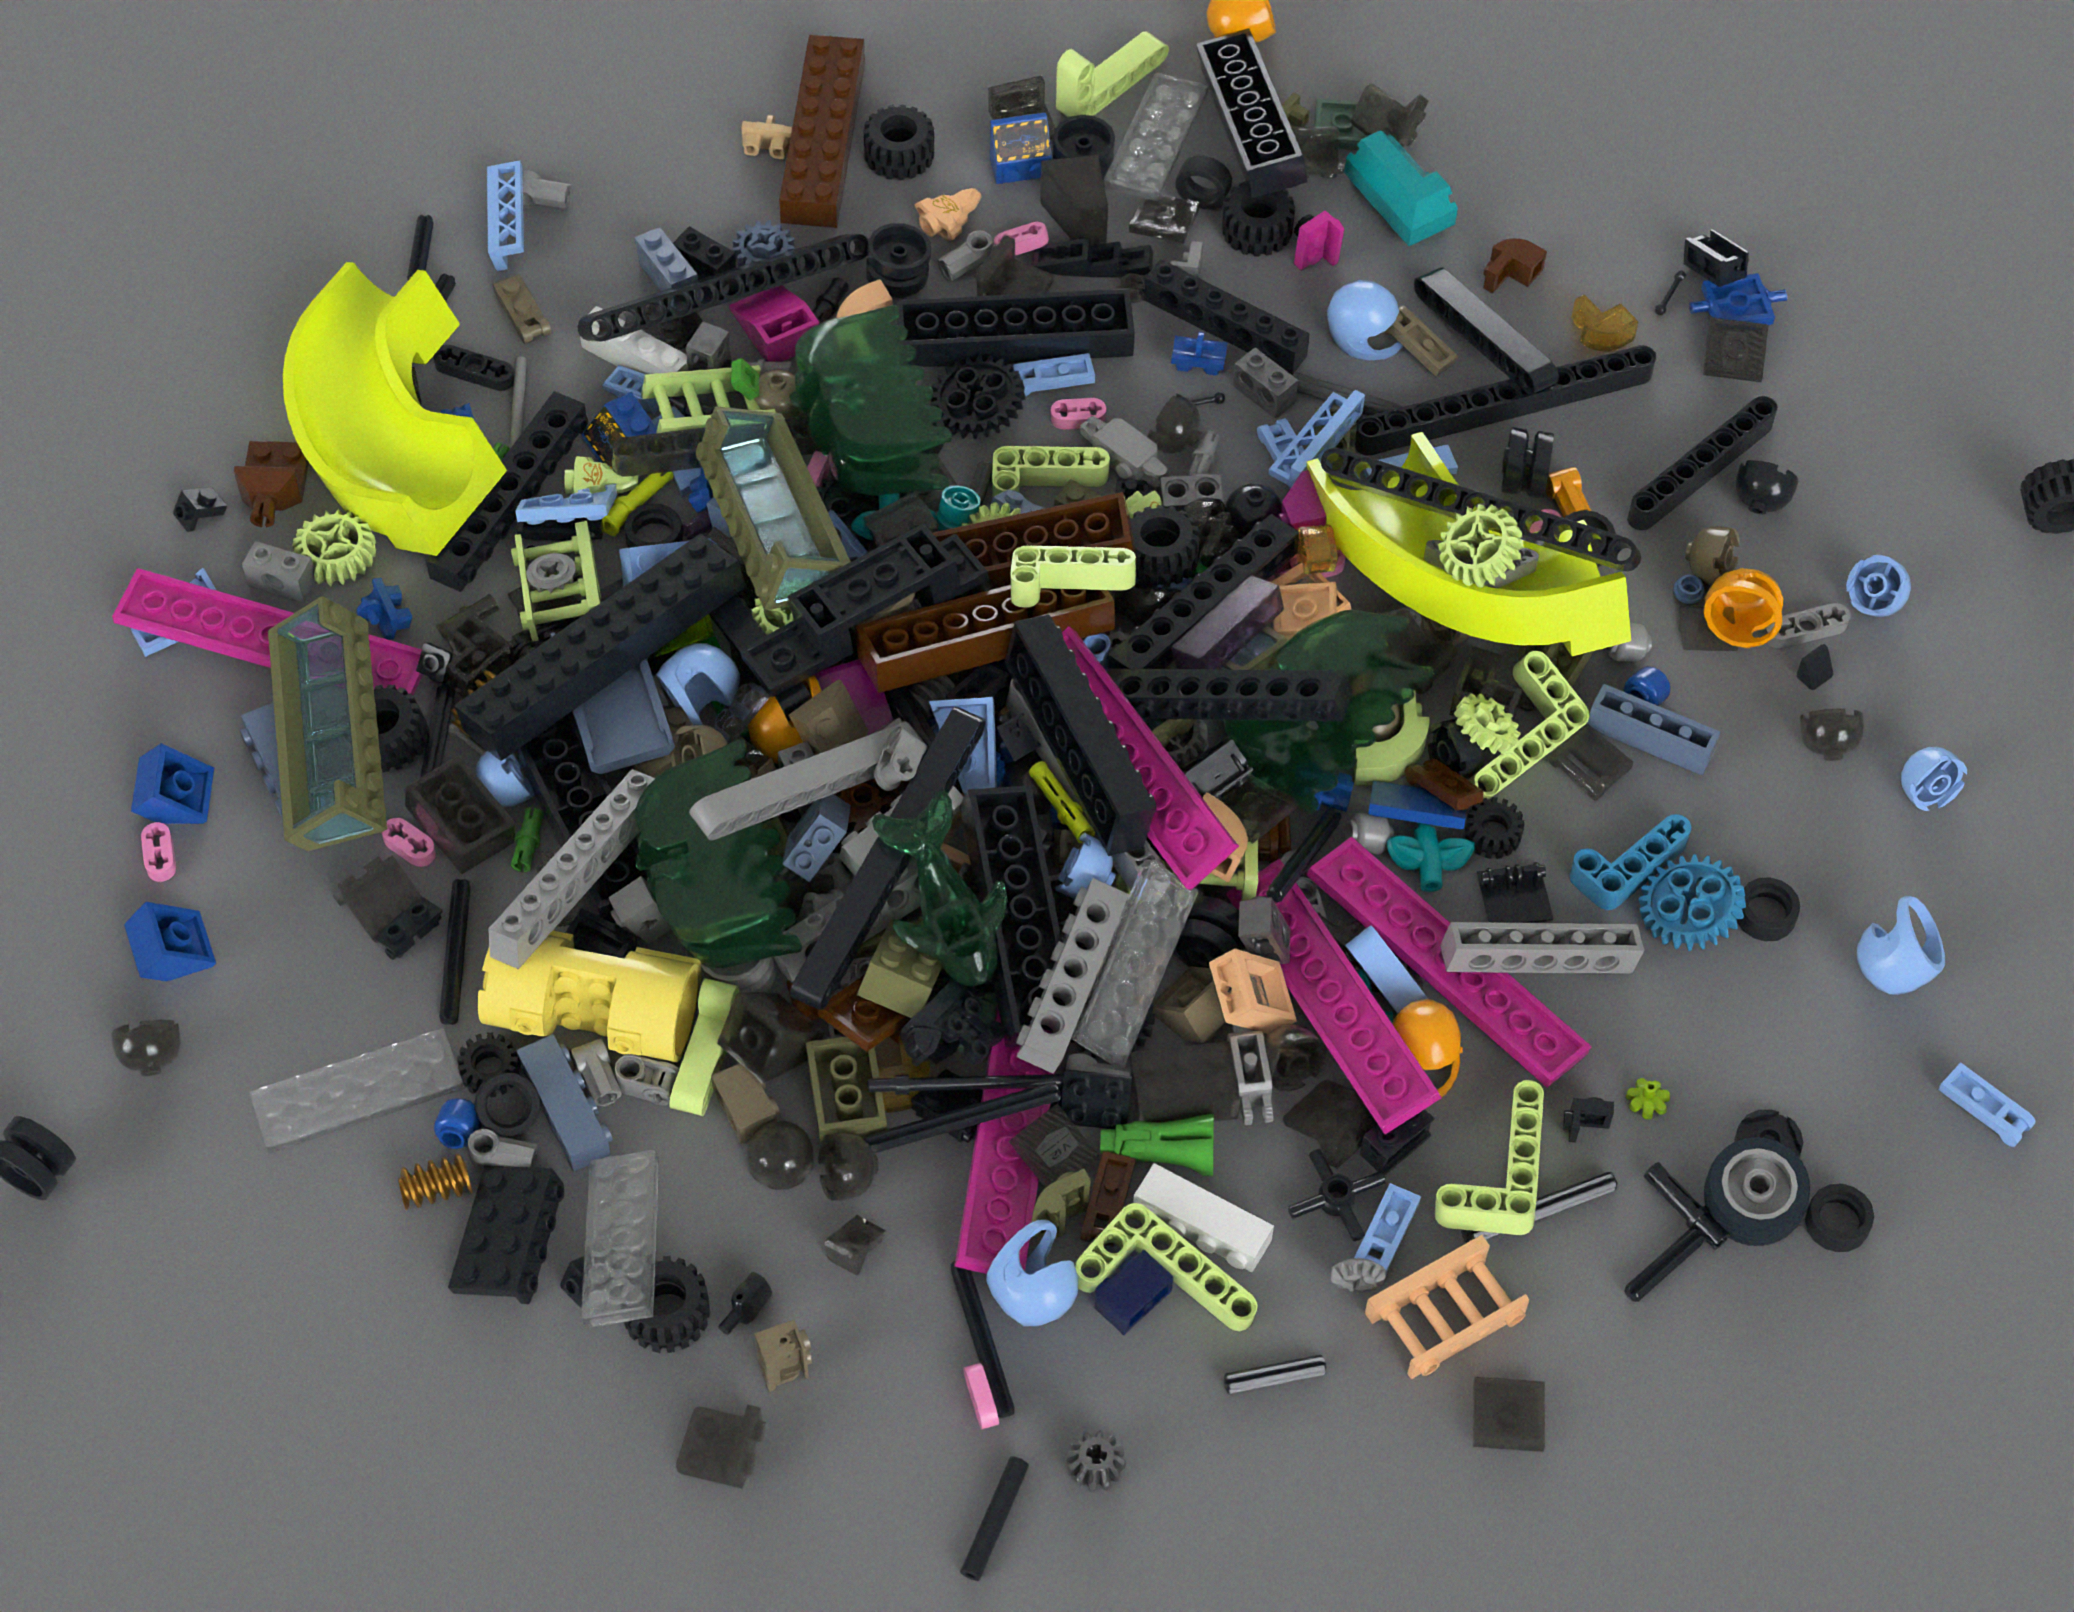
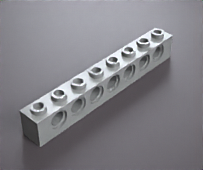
[488,769,660,969]

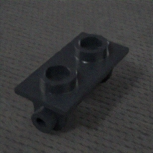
[374,897,443,960]

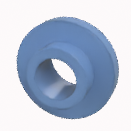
[1673,575,1704,604]

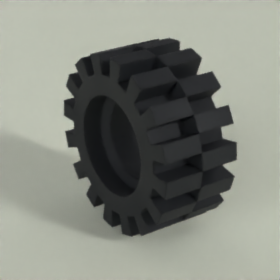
[1464,797,1525,859]
[457,1032,520,1098]

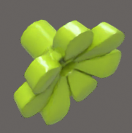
[1626,1078,1670,1119]

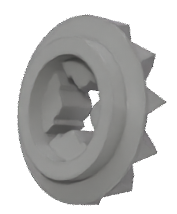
[526,553,577,593]
[1331,1258,1386,1292]

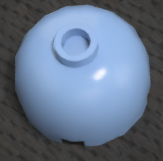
[1846,555,1911,617]
[1901,747,1967,811]
[474,751,535,807]
[1055,833,1116,899]

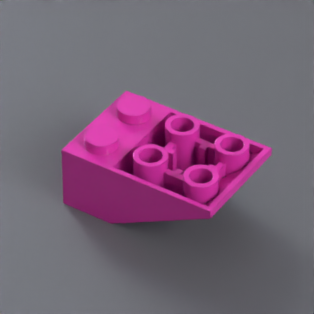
[729,285,821,362]

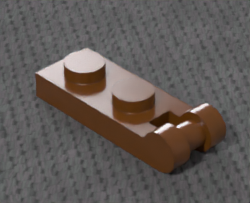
[1405,758,1483,811]
[1080,1151,1136,1247]

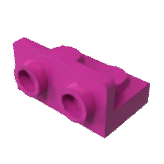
[1293,210,1344,271]

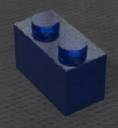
[1094,1250,1174,1335]

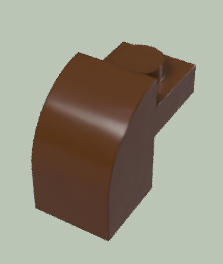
[1483,238,1547,294]

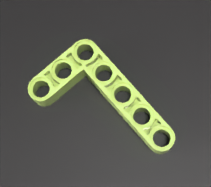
[1056,31,1169,118]
[1468,651,1590,804]
[1435,1080,1544,1235]
[1075,1203,1258,1331]

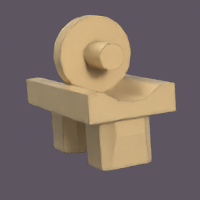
[741,115,792,159]

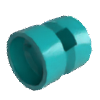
[934,485,980,532]

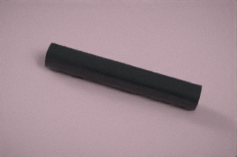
[960,1457,1029,1581]

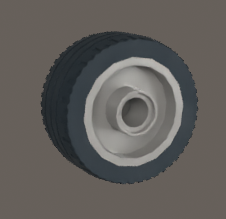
[1704,1137,1810,1246]

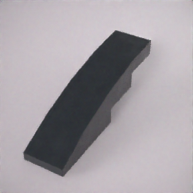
[1032,238,1153,277]

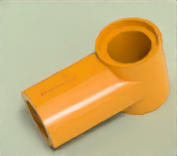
[1545,467,1591,518]

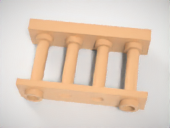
[1365,1235,1529,1379]

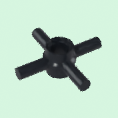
[1288,1149,1386,1241]

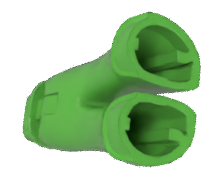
[1100,1113,1214,1176]

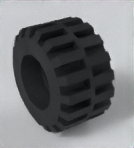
[863,104,934,180]
[1222,181,1295,257]
[2020,459,2074,534]
[1130,505,1199,587]
[342,684,429,772]
[620,1256,710,1353]

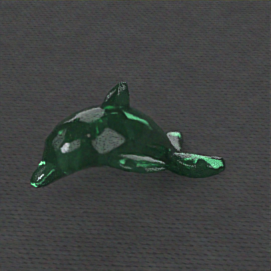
[872,790,1008,987]

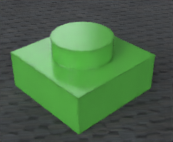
[731,358,759,401]

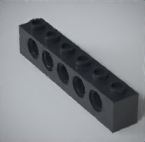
[1144,259,1310,375]

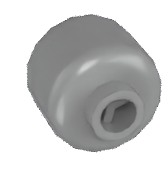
[1604,622,1652,662]
[1344,813,1394,855]

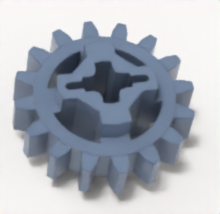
[733,220,795,272]

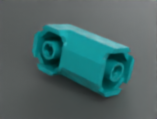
[1344,131,1458,246]

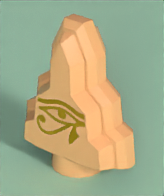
[915,188,981,241]

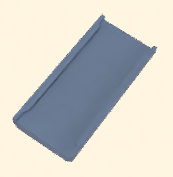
[550,632,675,774]

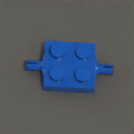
[1689,273,1787,331]

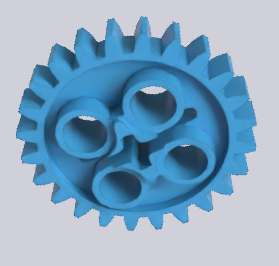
[1639,854,1746,951]

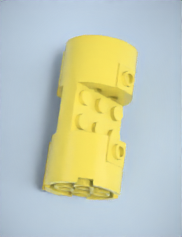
[478,931,702,1062]

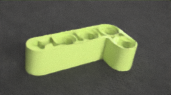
[992,446,1110,499]
[1010,545,1136,608]
[669,978,741,1116]

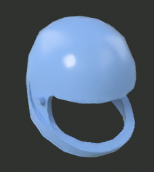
[1327,280,1405,361]
[656,643,740,725]
[1857,896,1945,995]
[986,1219,1078,1326]

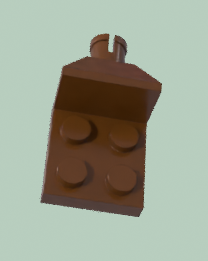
[234,441,309,528]
[818,974,911,1052]

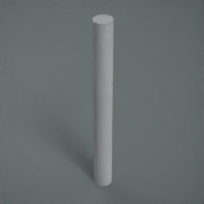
[509,356,527,448]

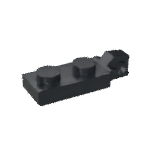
[516,517,604,541]

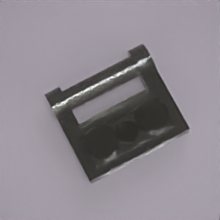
[1547,723,1633,801]

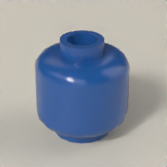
[1624,666,1671,706]
[434,1098,481,1149]

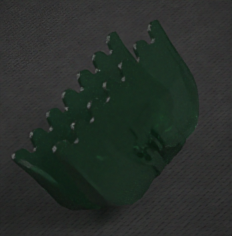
[789,305,952,496]
[1225,610,1435,815]
[635,739,802,968]

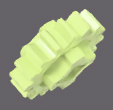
[1454,693,1520,754]

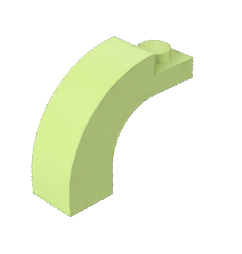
[1353,690,1430,786]

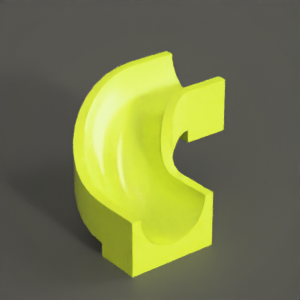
[283,262,507,556]
[1306,432,1631,656]

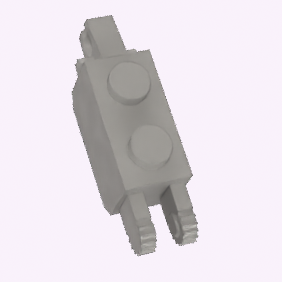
[1080,416,1167,492]
[1226,1025,1273,1125]

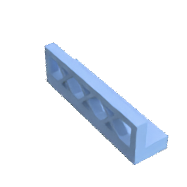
[487,160,524,271]
[1268,390,1365,487]

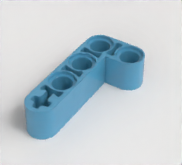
[1569,814,1692,910]

